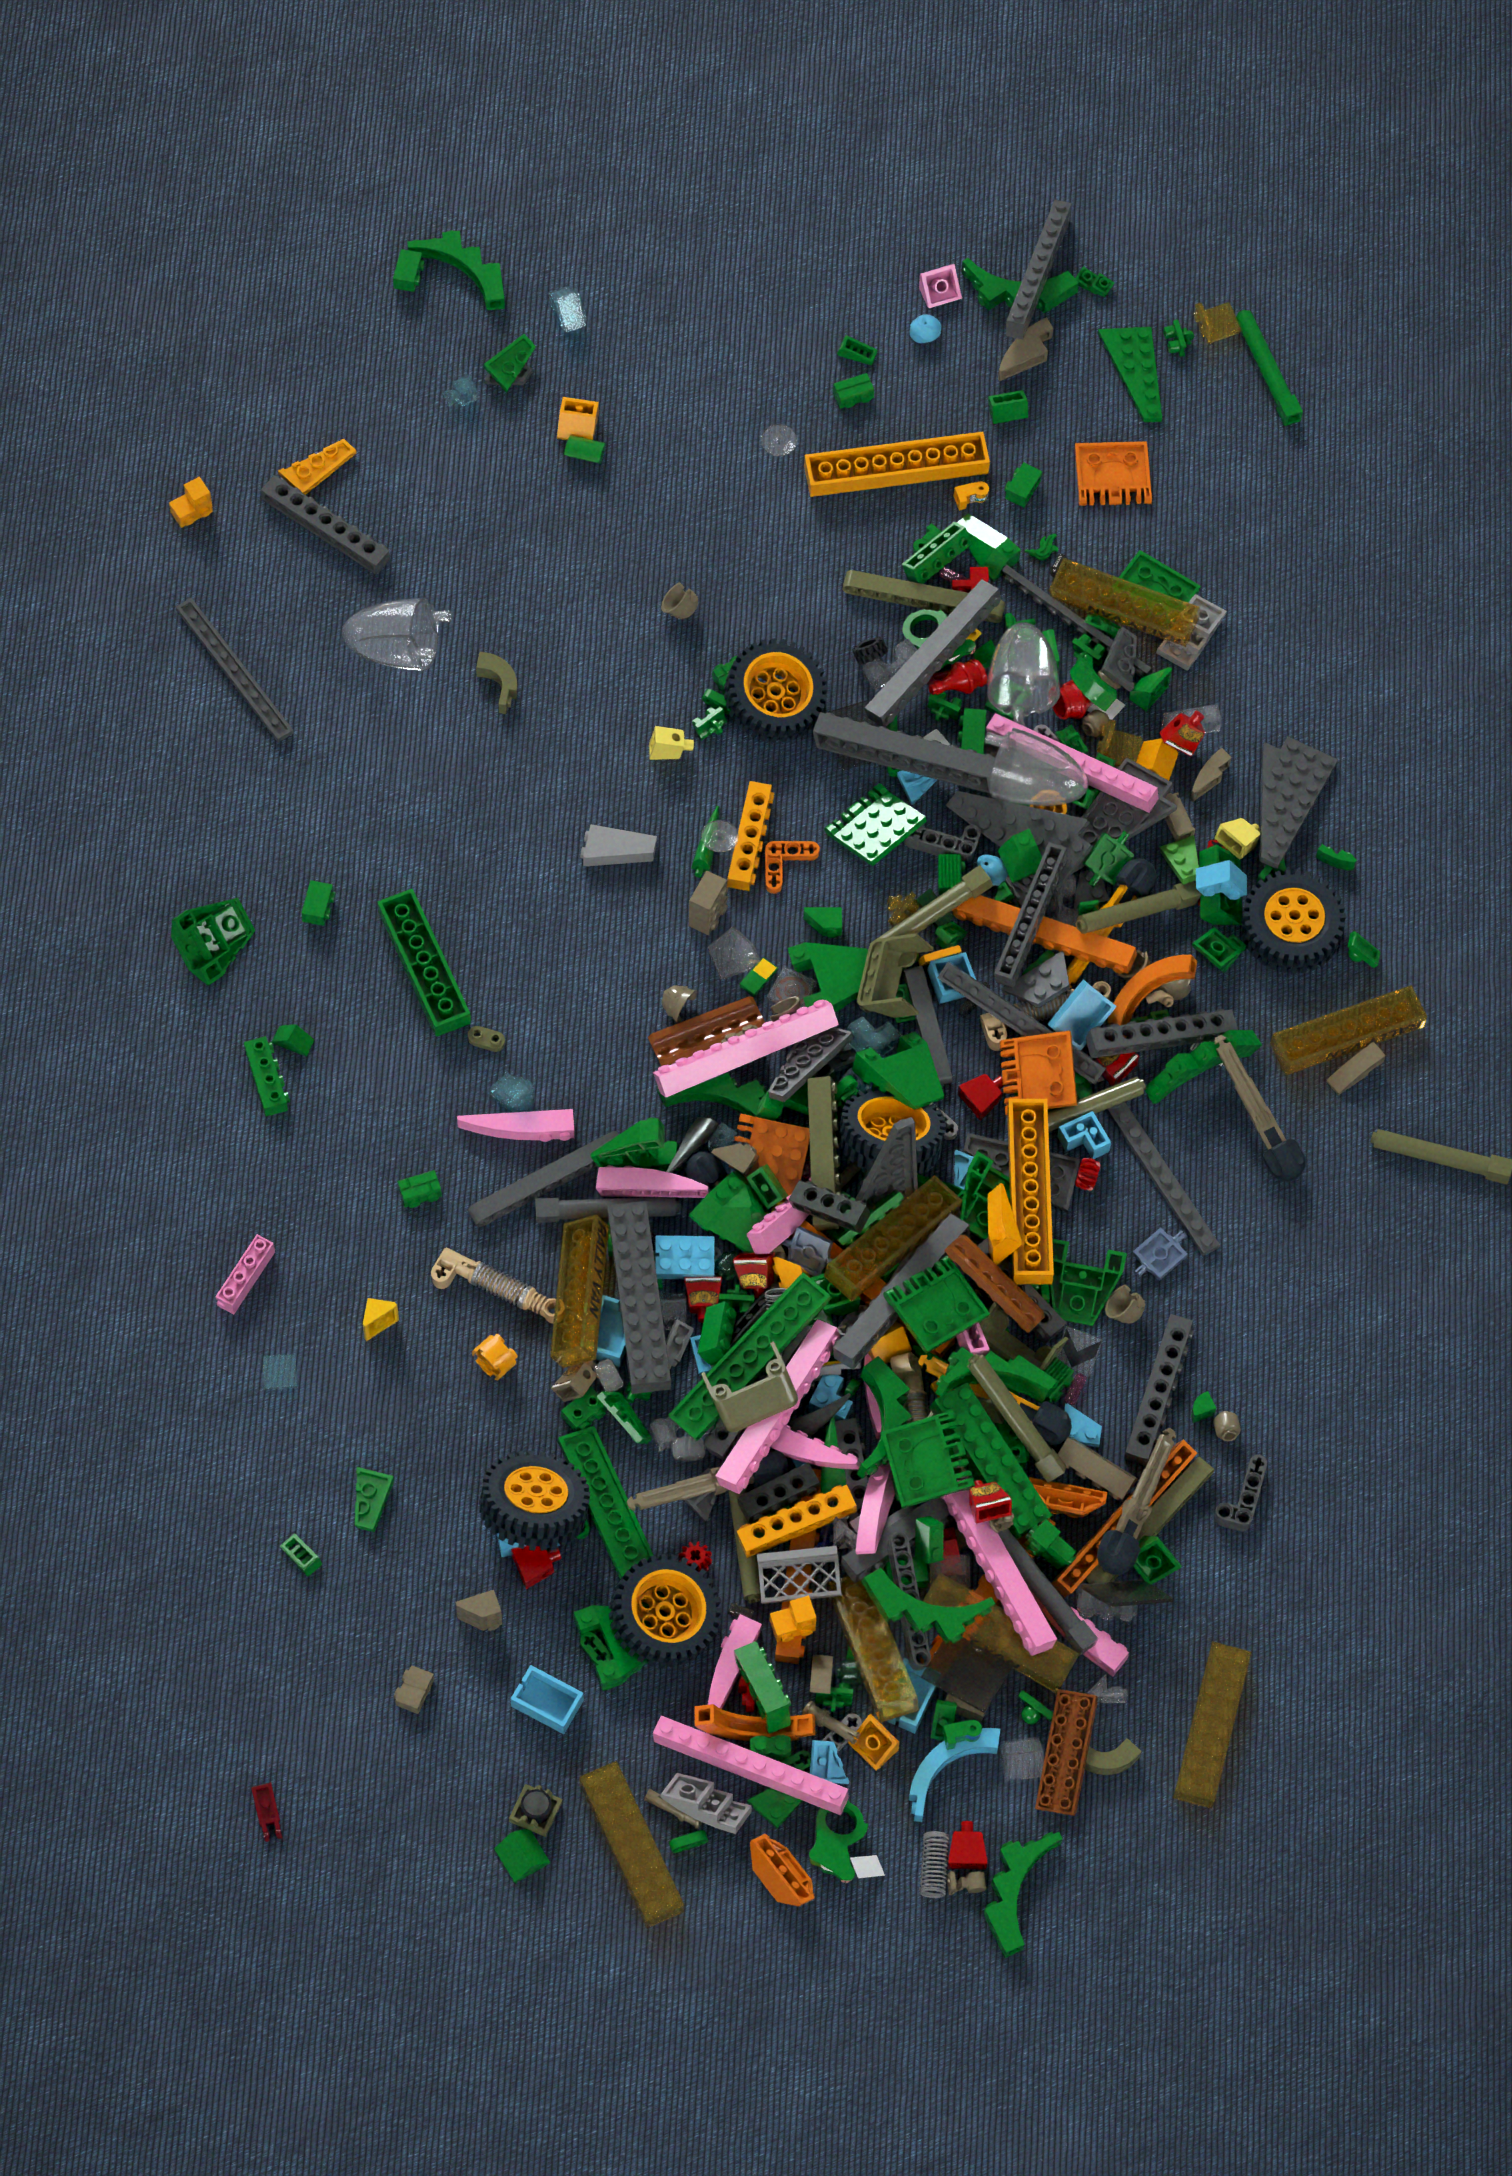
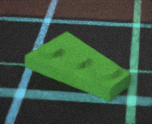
[1160,835,1199,885]

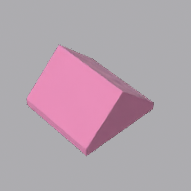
[919,264,962,308]

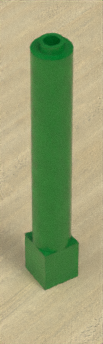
[1235,310,1303,426]

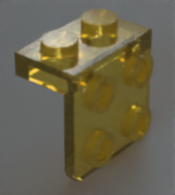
[1193,302,1241,344]
[1096,719,1143,767]

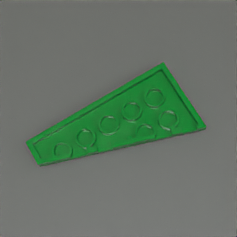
[1097,327,1162,422]

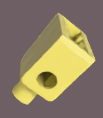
[649,726,694,760]
[1215,818,1260,860]

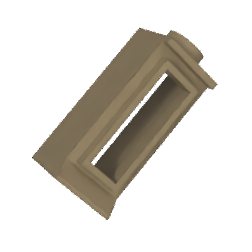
[1165,792,1195,841]

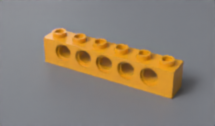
[727,781,774,891]
[737,1485,857,1558]

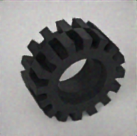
[852,636,888,664]

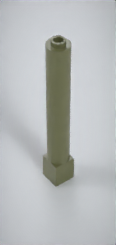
[869,865,993,945]
[1076,881,1201,934]
[1048,1077,1146,1133]
[1370,1129,1512,1185]
[967,1354,1066,1483]
[728,1486,761,1603]

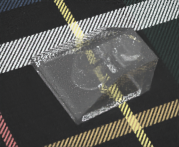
[707,927,761,979]

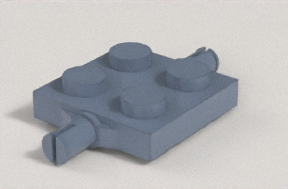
[781,1227,840,1276]
[1132,1227,1188,1281]

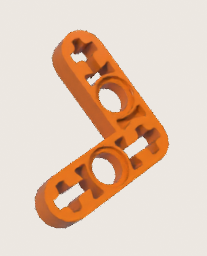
[765,841,820,894]

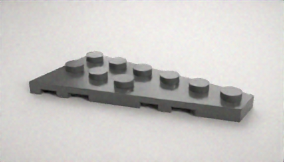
[963,1133,1080,1213]

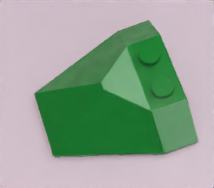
[171,898,255,985]
[960,1151,1010,1240]
[689,1170,769,1253]

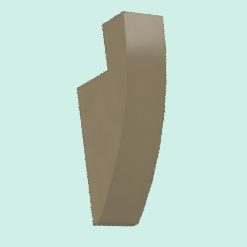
[998,317,1053,381]

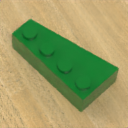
[734,1641,791,1734]

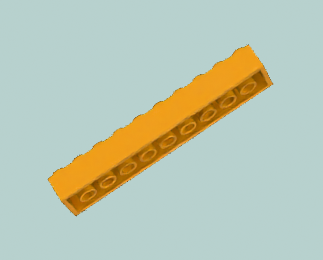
[804,432,990,497]
[1007,1099,1054,1284]

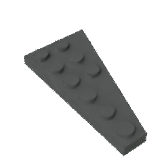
[768,1027,854,1102]

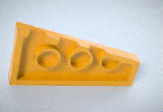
[278,439,356,495]

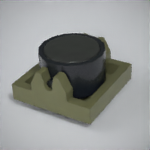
[509,1784,563,1837]

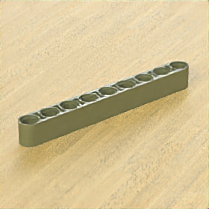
[842,570,1006,623]
[1086,1456,1215,1593]

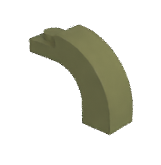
[476,652,517,714]
[1085,1738,1142,1775]

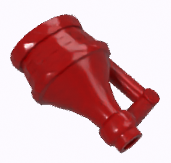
[928,659,988,695]
[1050,680,1094,720]

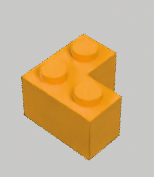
[169,477,213,528]
[769,1595,817,1642]

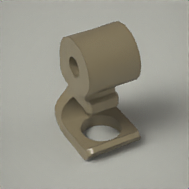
[946,1871,986,1895]

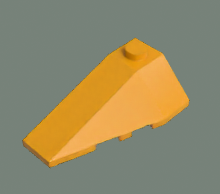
[988,1183,1023,1265]

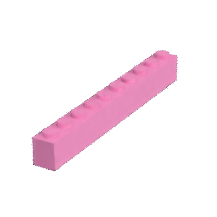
[986,713,1159,813]
[653,1000,839,1097]
[716,1319,841,1494]
[941,1478,1057,1656]
[653,1716,849,1815]

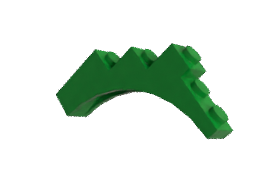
[407,230,505,310]
[961,258,1079,313]
[1145,1030,1262,1104]
[657,1073,766,1117]
[935,1347,1057,1403]
[857,1356,912,1479]
[861,1568,996,1644]
[983,1832,1062,1958]

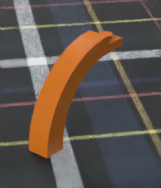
[1107,955,1198,1038]
[695,1704,815,1741]

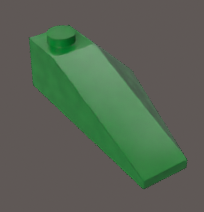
[957,514,1021,582]

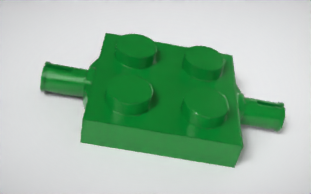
[1082,831,1134,887]

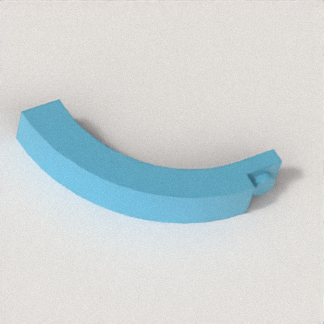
[909,1728,1000,1822]

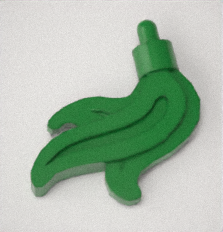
[1025,534,1058,560]

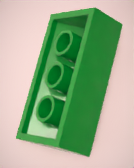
[1199,845,1242,925]

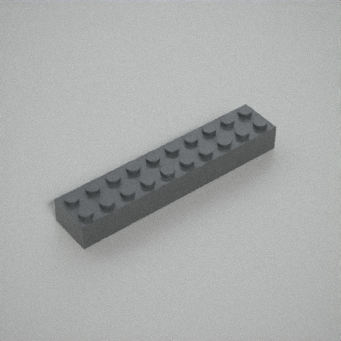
[813,712,1000,794]
[607,1201,671,1394]

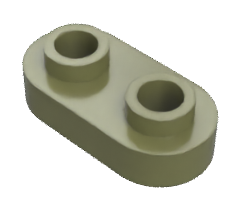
[468,1026,505,1052]

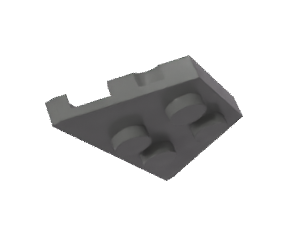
[1002,951,1070,1008]

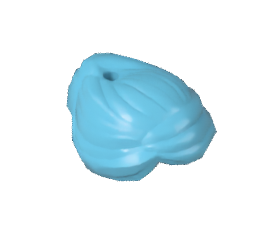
[909,314,942,343]
[977,855,1008,886]

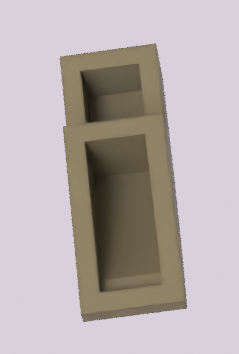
[1190,748,1231,802]
[1326,1042,1386,1095]
[810,1654,833,1694]

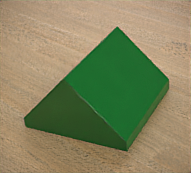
[1192,927,1243,973]
[1133,1535,1182,1586]
[494,1829,550,1883]

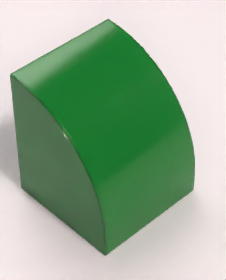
[1191,1391,1216,1423]

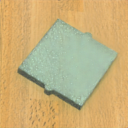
[263,1353,297,1390]

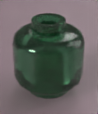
[714,1251,737,1280]
[837,1658,867,1685]

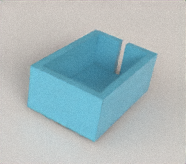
[1047,980,1117,1050]
[655,1235,714,1279]
[583,1295,626,1367]
[878,1658,941,1734]
[511,1665,584,1734]

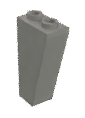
[580,824,657,866]

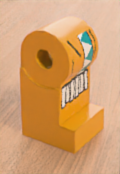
[953,481,989,511]

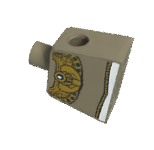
[551,1358,597,1402]

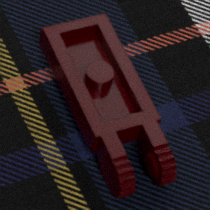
[251,1782,282,1842]

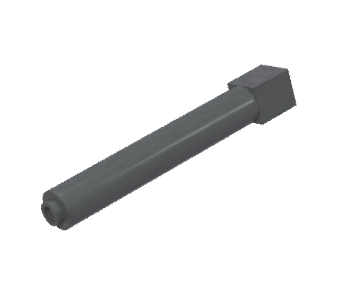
[535,1197,680,1223]
[998,1529,1098,1656]

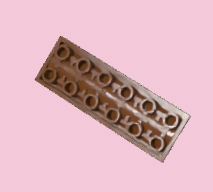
[648,996,765,1066]
[944,1235,1045,1333]
[1035,1689,1098,1816]

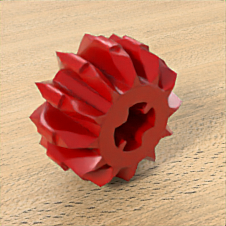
[1075,1158,1101,1191]
[679,1541,712,1572]

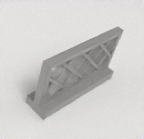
[757,1546,842,1604]

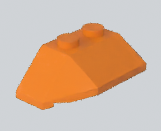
[1029,1477,1107,1518]
[750,1834,814,1906]

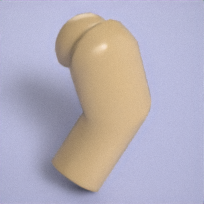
[1145,990,1174,1007]

